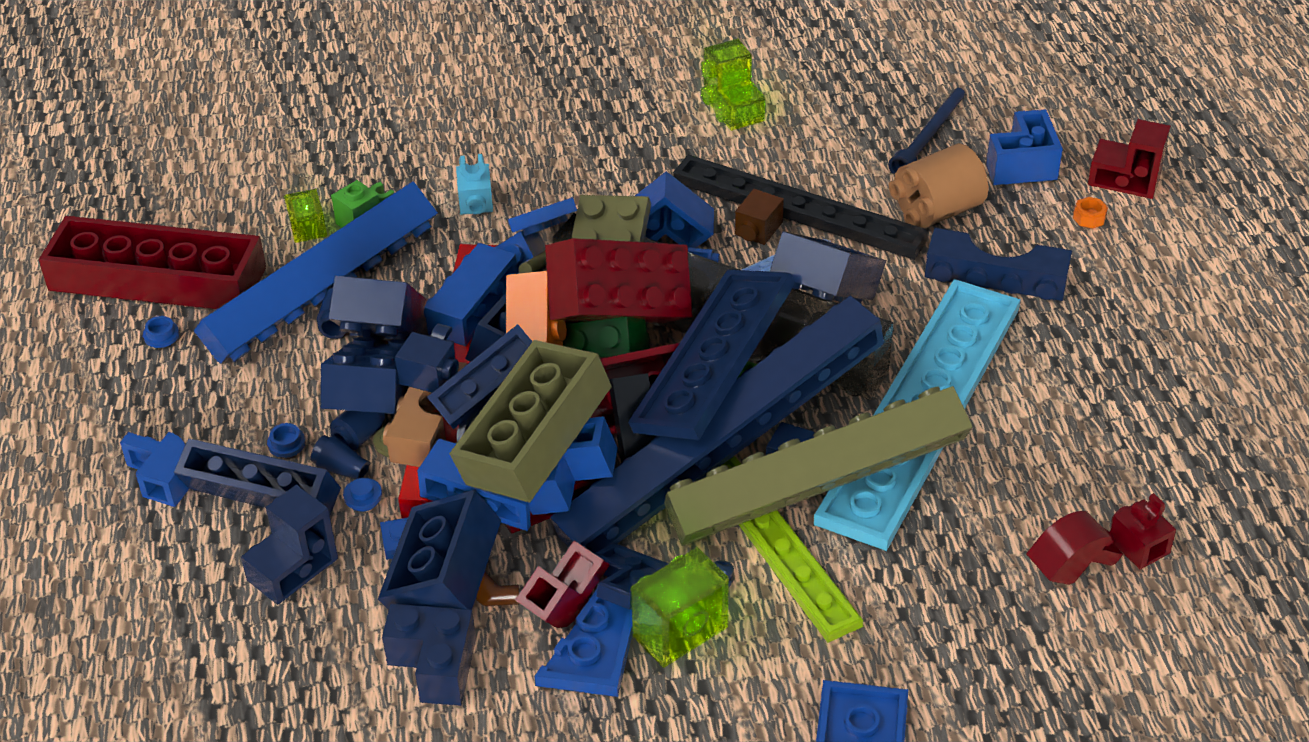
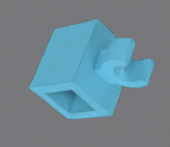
[456,154,493,215]

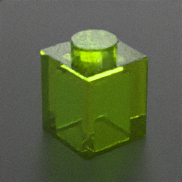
[284,189,327,243]

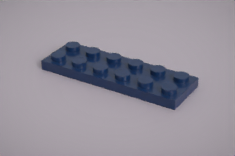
[628,270,795,440]

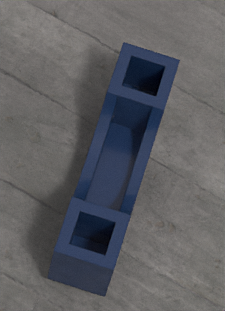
[925,228,1072,301]

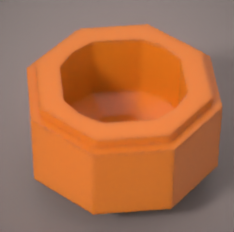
[1073,197,1108,229]

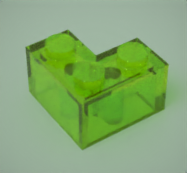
[701,38,765,131]

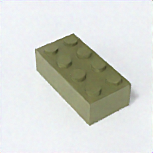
[449,340,612,503]

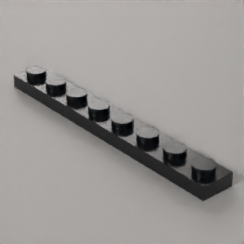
[673,154,929,260]

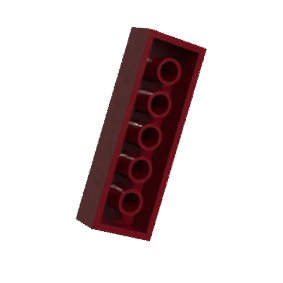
[38,215,266,309]

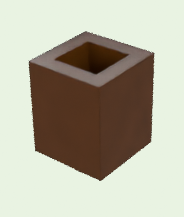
[735,189,784,245]

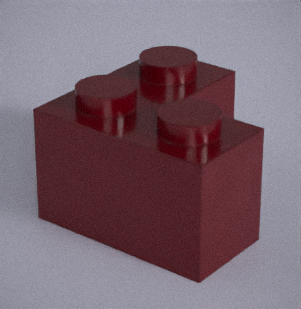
[1088,119,1171,199]

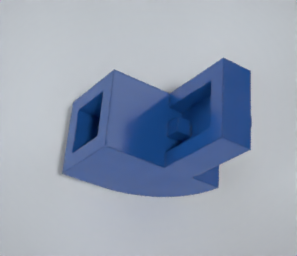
[120,432,189,507]

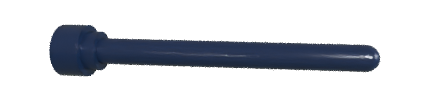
[888,88,965,174]

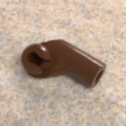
[476,571,520,607]

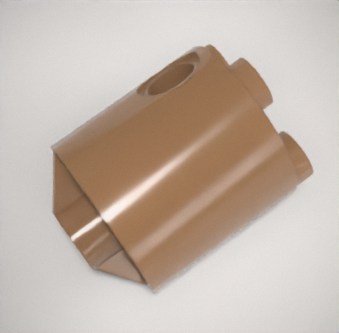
[889,143,989,228]

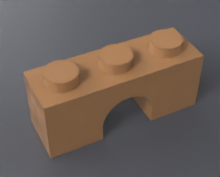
[383,362,467,467]

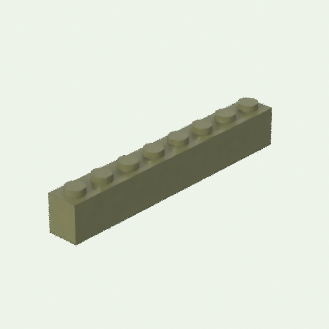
[664,386,973,546]

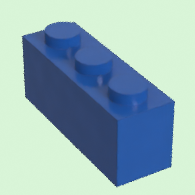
[424,243,518,346]

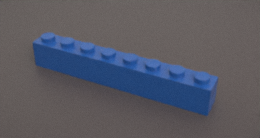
[194,181,438,364]

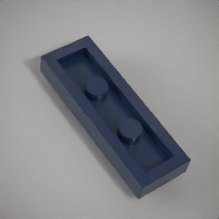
[427,324,533,429]

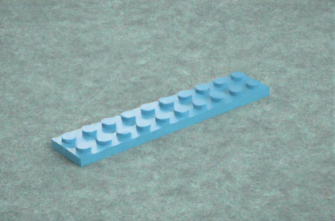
[814,279,1021,551]

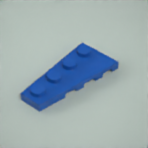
[508,197,577,236]

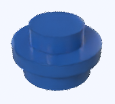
[143,316,179,348]
[267,423,306,458]
[343,478,382,512]

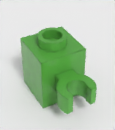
[331,180,394,228]

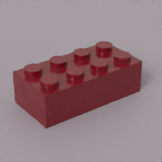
[545,238,692,323]

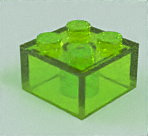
[631,547,729,668]

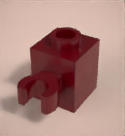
[1110,493,1177,569]

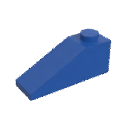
[417,438,531,531]

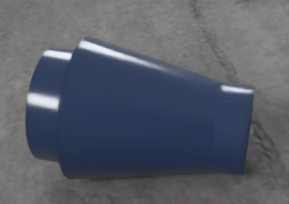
[310,435,370,479]

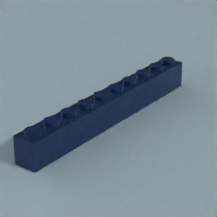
[550,295,884,554]

